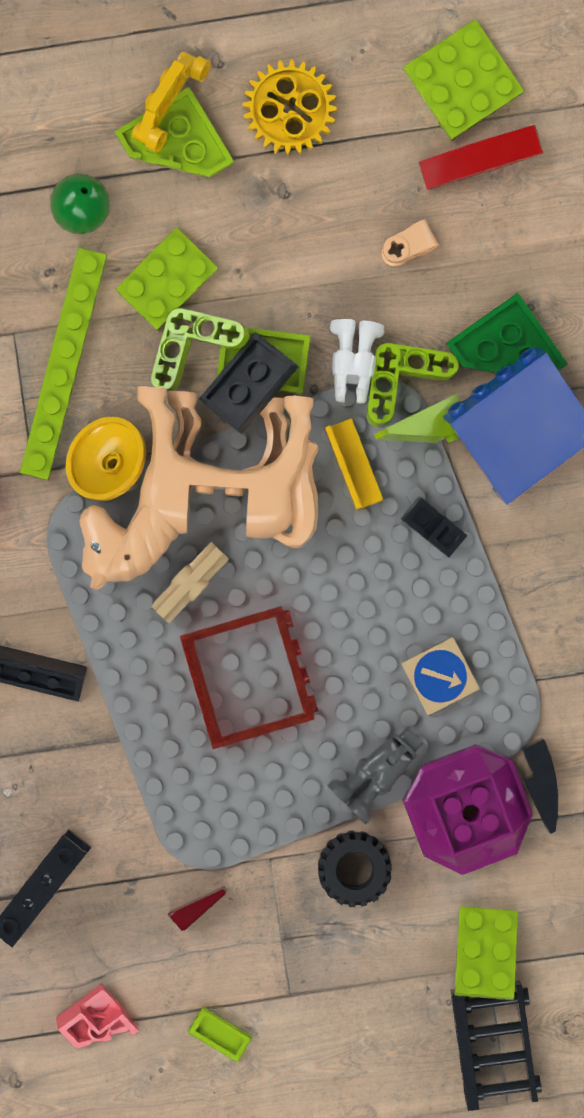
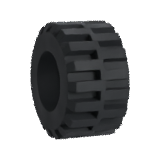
[318,830,392,907]

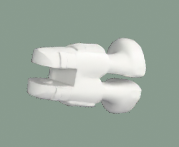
[330,319,384,404]

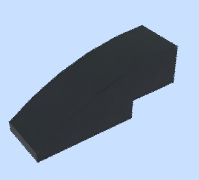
[521,738,558,834]

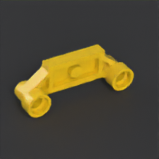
[132,51,211,153]

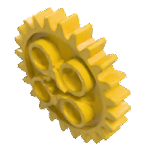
[242,59,337,156]

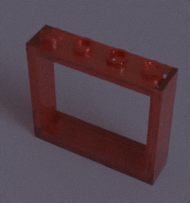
[179,606,318,749]

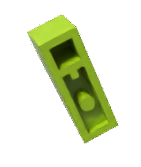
[374,394,459,443]

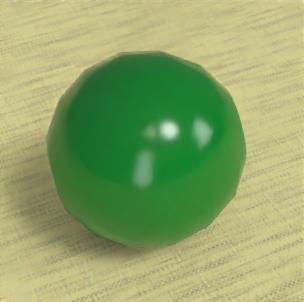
[50,173,110,234]

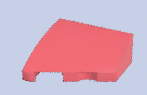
[56,983,139,1048]

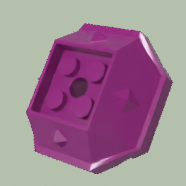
[402,744,533,875]

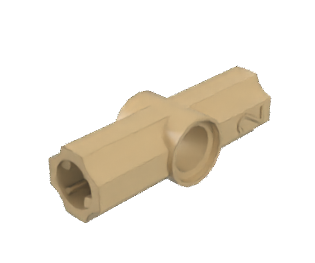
[151,542,229,623]

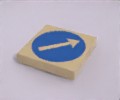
[401,637,480,716]

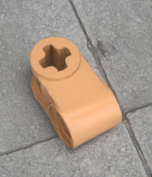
[381,219,439,267]

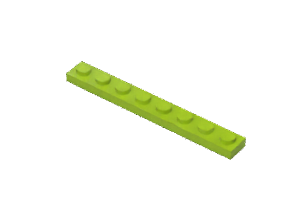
[20,247,107,481]

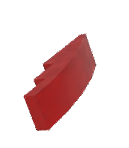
[419,125,544,190]

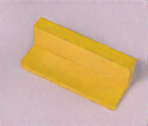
[324,418,383,511]

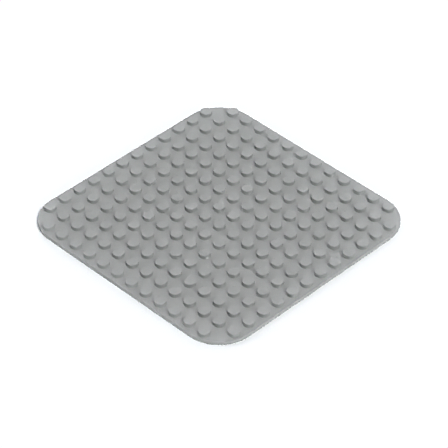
[47,378,540,870]

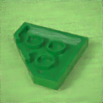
[446,293,568,373]

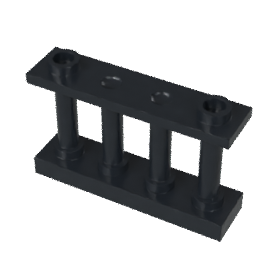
[0,829,91,948]
[450,980,542,1111]

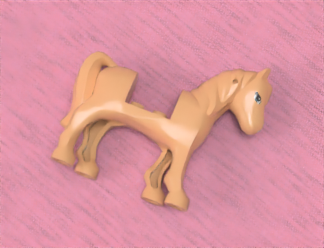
[79,386,319,590]

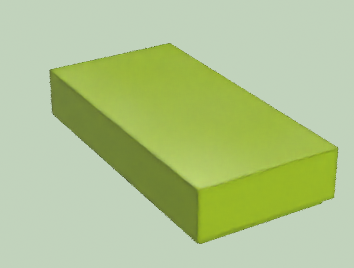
[187,1006,253,1063]

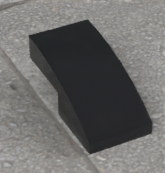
[401,496,468,558]

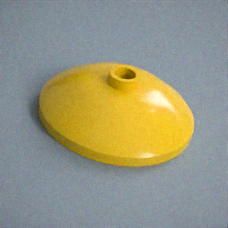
[66,417,146,501]

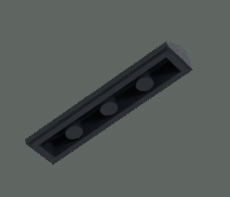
[0,645,87,702]

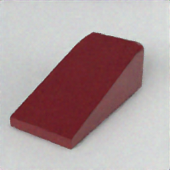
[168,886,227,931]

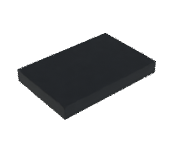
[199,332,299,435]

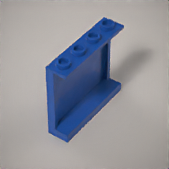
[443,347,584,505]

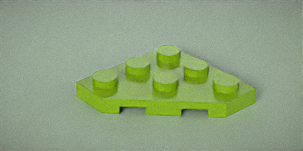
[114,87,234,178]

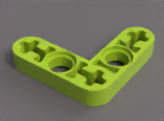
[151,308,249,393]
[366,343,458,428]

